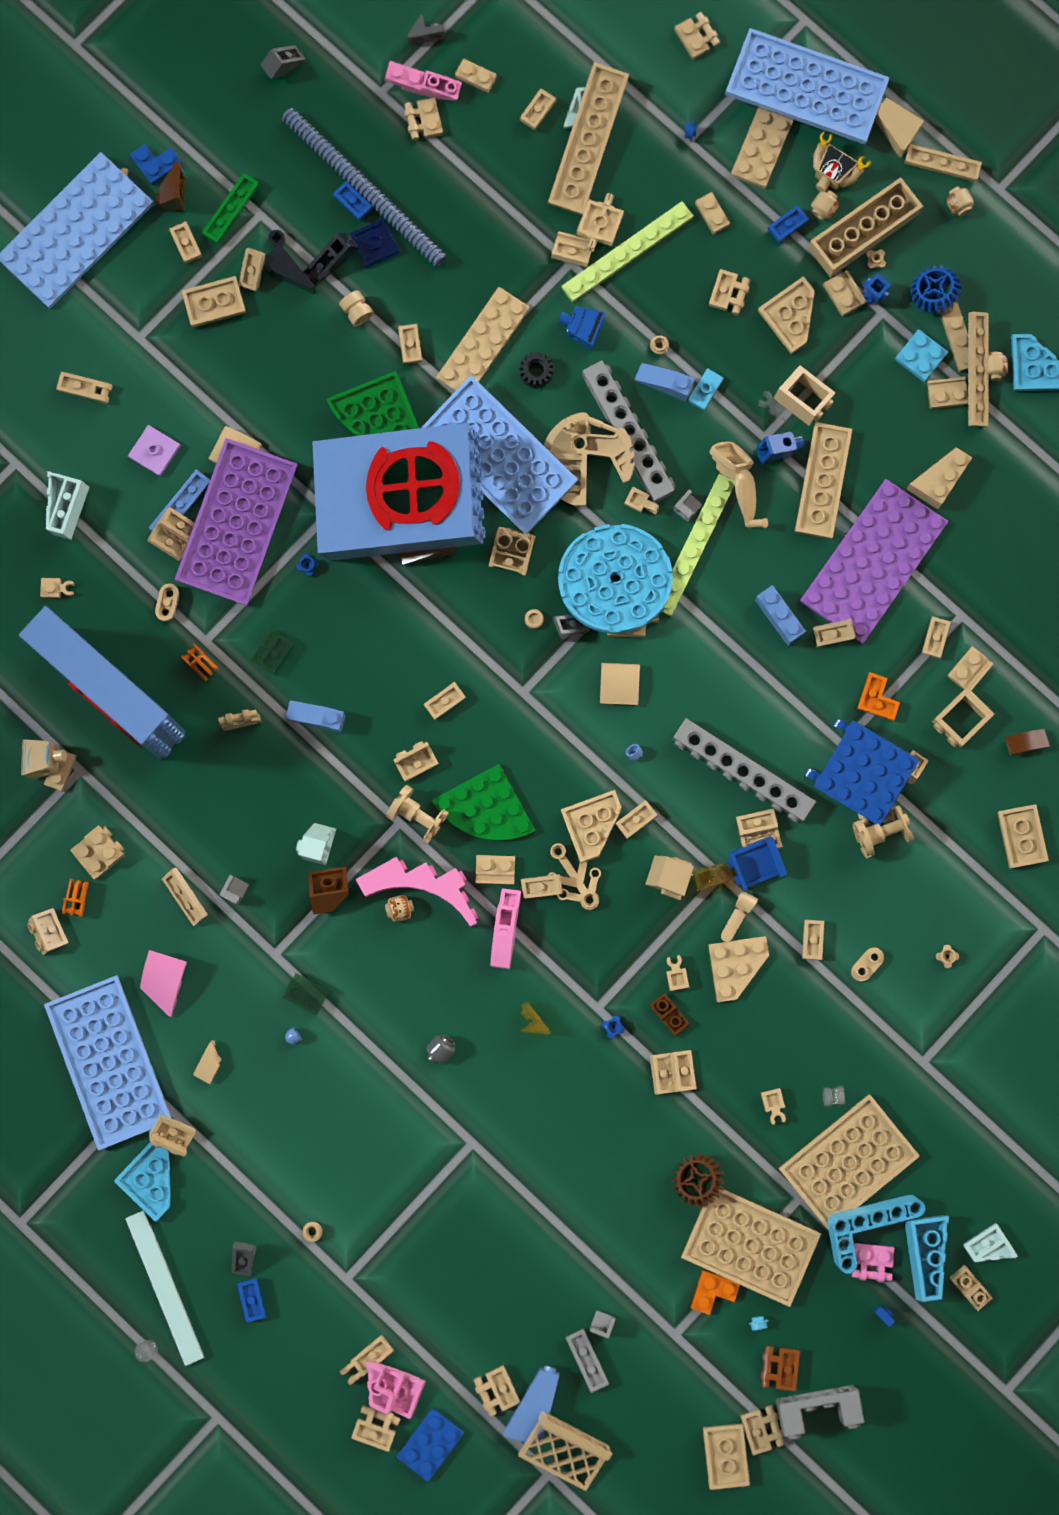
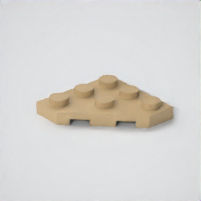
[758,276,815,354]
[561,790,622,864]
[708,936,769,1002]

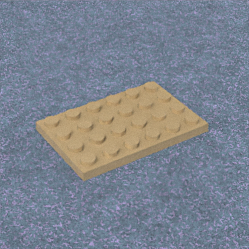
[778,1094,920,1231]
[681,1190,821,1307]

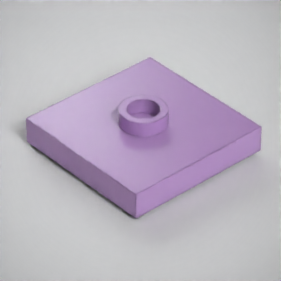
[128,425,181,476]

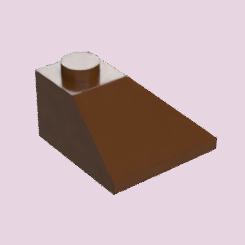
[156,162,185,211]
[308,866,348,915]

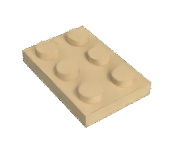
[182,276,246,328]
[997,804,1049,869]
[703,1423,750,1490]

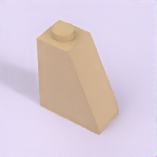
[874,97,924,158]

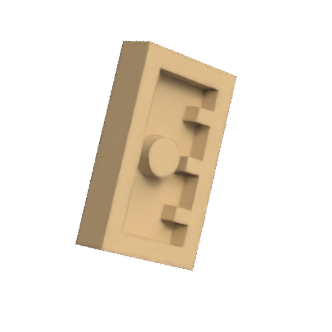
[28,908,68,955]

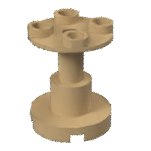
[386,785,449,844]
[852,805,914,859]

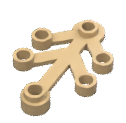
[547,843,601,910]

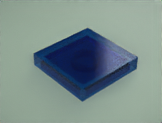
[350,218,400,268]

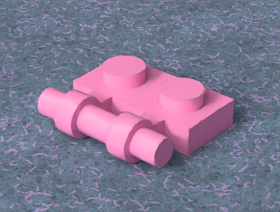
[852,1243,894,1282]

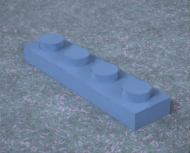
[149,469,210,531]

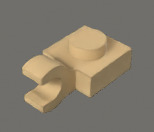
[624,487,659,515]

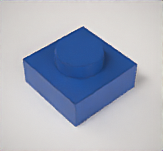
[873,1305,895,1327]

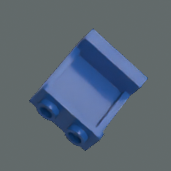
[727,836,787,891]

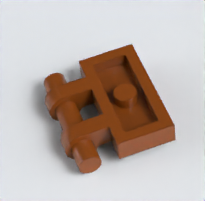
[761,1346,800,1391]

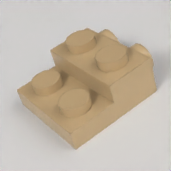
[70,825,125,880]

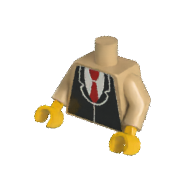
[813,131,871,192]

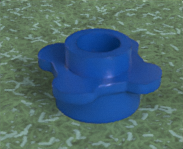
[685,120,697,142]
[296,554,319,576]
[602,1016,625,1039]

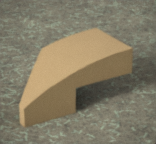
[193,1040,221,1084]

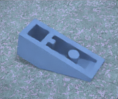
[634,363,695,402]
[285,700,346,733]

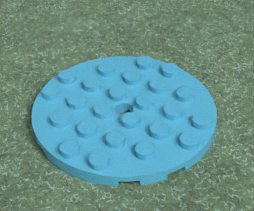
[558,524,673,633]

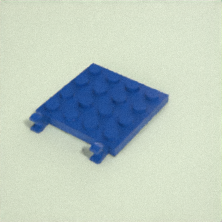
[804,718,920,826]

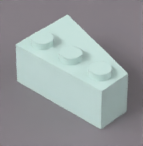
[46,471,89,540]
[296,823,336,866]

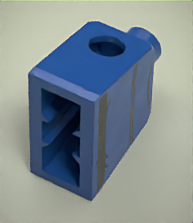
[559,307,606,350]
[756,432,804,465]

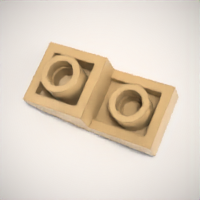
[950,1265,992,1311]

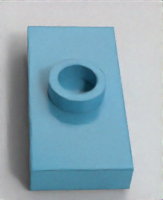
[688,368,723,411]

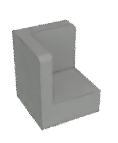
[674,490,702,522]
[219,875,249,905]
[590,1310,615,1338]

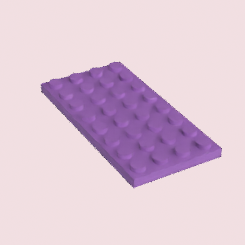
[175,438,297,606]
[800,479,948,644]

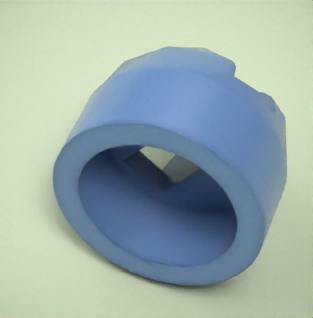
[626,744,643,761]
[285,1027,302,1044]

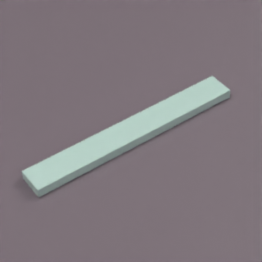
[125,1210,204,1366]

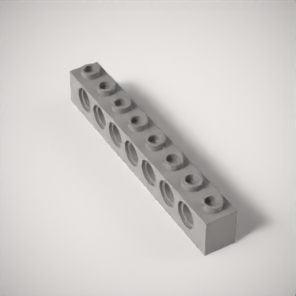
[582,361,676,503]
[672,718,816,823]

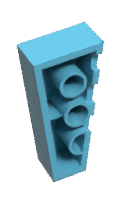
[904,1215,949,1302]

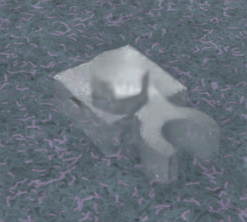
[758,391,790,421]

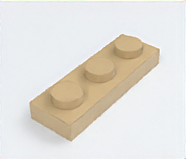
[162,868,208,926]

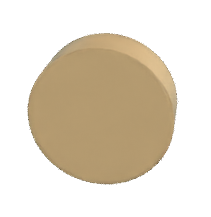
[525,609,544,629]

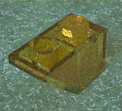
[692,862,734,892]

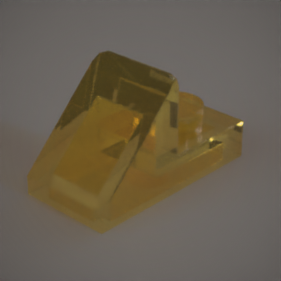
[521,1002,551,1035]

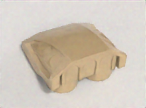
[489,527,535,575]

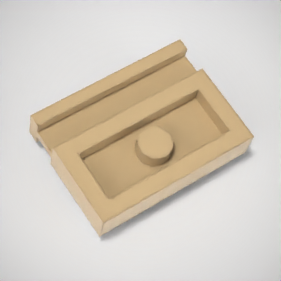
[551,231,592,267]
[823,270,866,317]
[927,377,968,409]
[947,646,994,690]
[475,855,515,885]

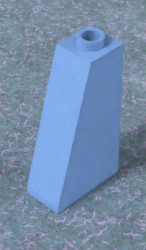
[503,1366,559,1447]

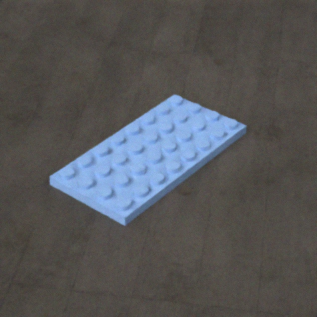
[725,28,889,144]
[0,152,154,309]
[421,375,578,535]
[44,975,171,1150]

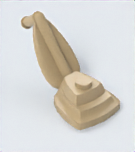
[709,442,768,528]

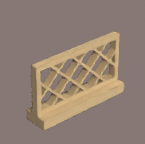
[518,1411,612,1491]

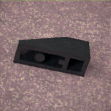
[303,233,359,286]
[263,244,316,294]

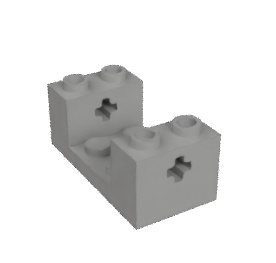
[775,1385,864,1439]

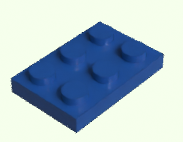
[397,1408,464,1482]

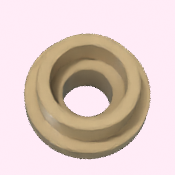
[650,336,669,355]
[303,1222,322,1242]

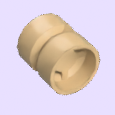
[339,290,374,326]

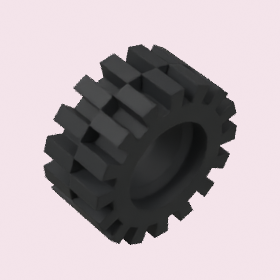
[520,352,553,389]

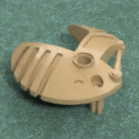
[544,412,635,506]

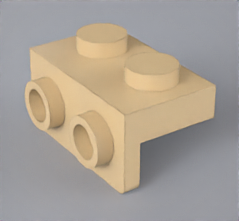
[394,741,439,782]
[149,1114,196,1157]

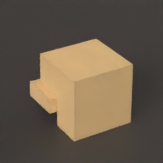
[645,855,694,900]

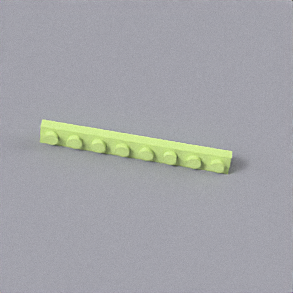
[562,202,693,302]
[661,474,735,617]

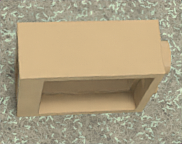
[774,366,835,426]
[932,687,994,748]

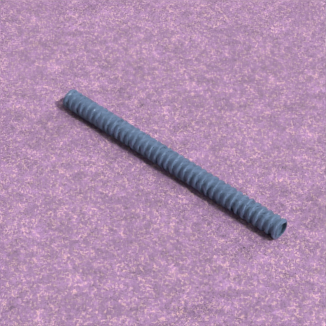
[282,108,446,267]

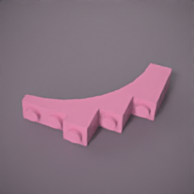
[356,857,479,927]

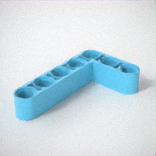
[827,1195,925,1274]

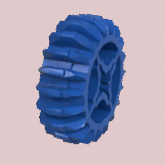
[910,265,962,315]

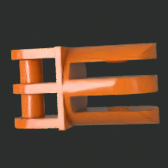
[181,643,219,682]
[62,879,89,917]

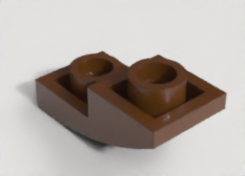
[1005,729,1050,756]
[649,993,690,1037]

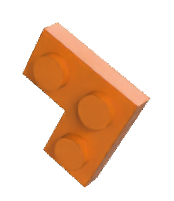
[857,672,900,721]
[691,1270,740,1315]

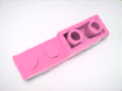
[384,61,462,101]
[490,889,522,969]

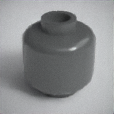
[426,1034,455,1064]

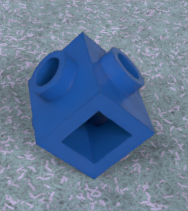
[862,273,891,305]

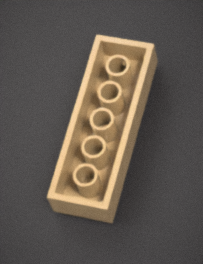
[808,177,923,277]

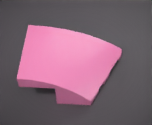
[140,950,187,1017]
[366,1361,426,1419]

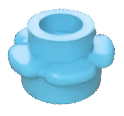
[749,1316,768,1330]

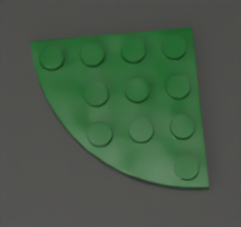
[326,371,419,436]
[432,764,536,841]

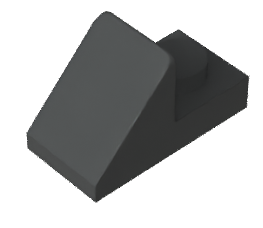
[408,15,445,46]
[553,614,590,640]
[231,1242,256,1277]

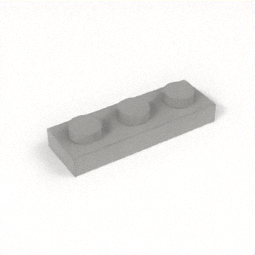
[566,1329,609,1393]

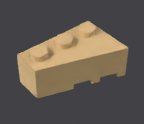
[907,448,972,509]

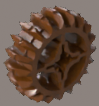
[672,1153,725,1208]

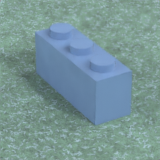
[755,585,806,646]

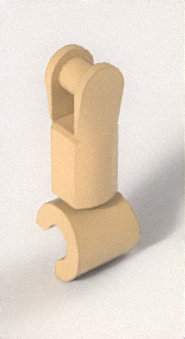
[721,890,758,942]

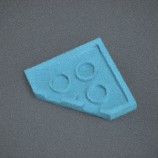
[1011,334,1059,391]
[114,1142,171,1222]

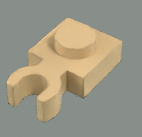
[40,578,75,599]
[666,955,689,991]
[761,1088,786,1125]

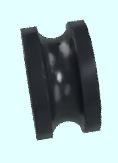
[268,230,286,248]

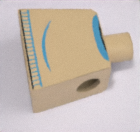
[21,740,67,779]

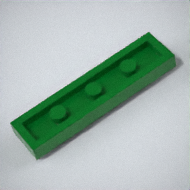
[202,173,260,245]

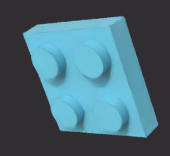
[895,329,948,382]

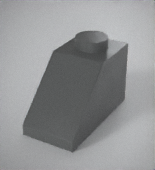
[261,45,306,79]

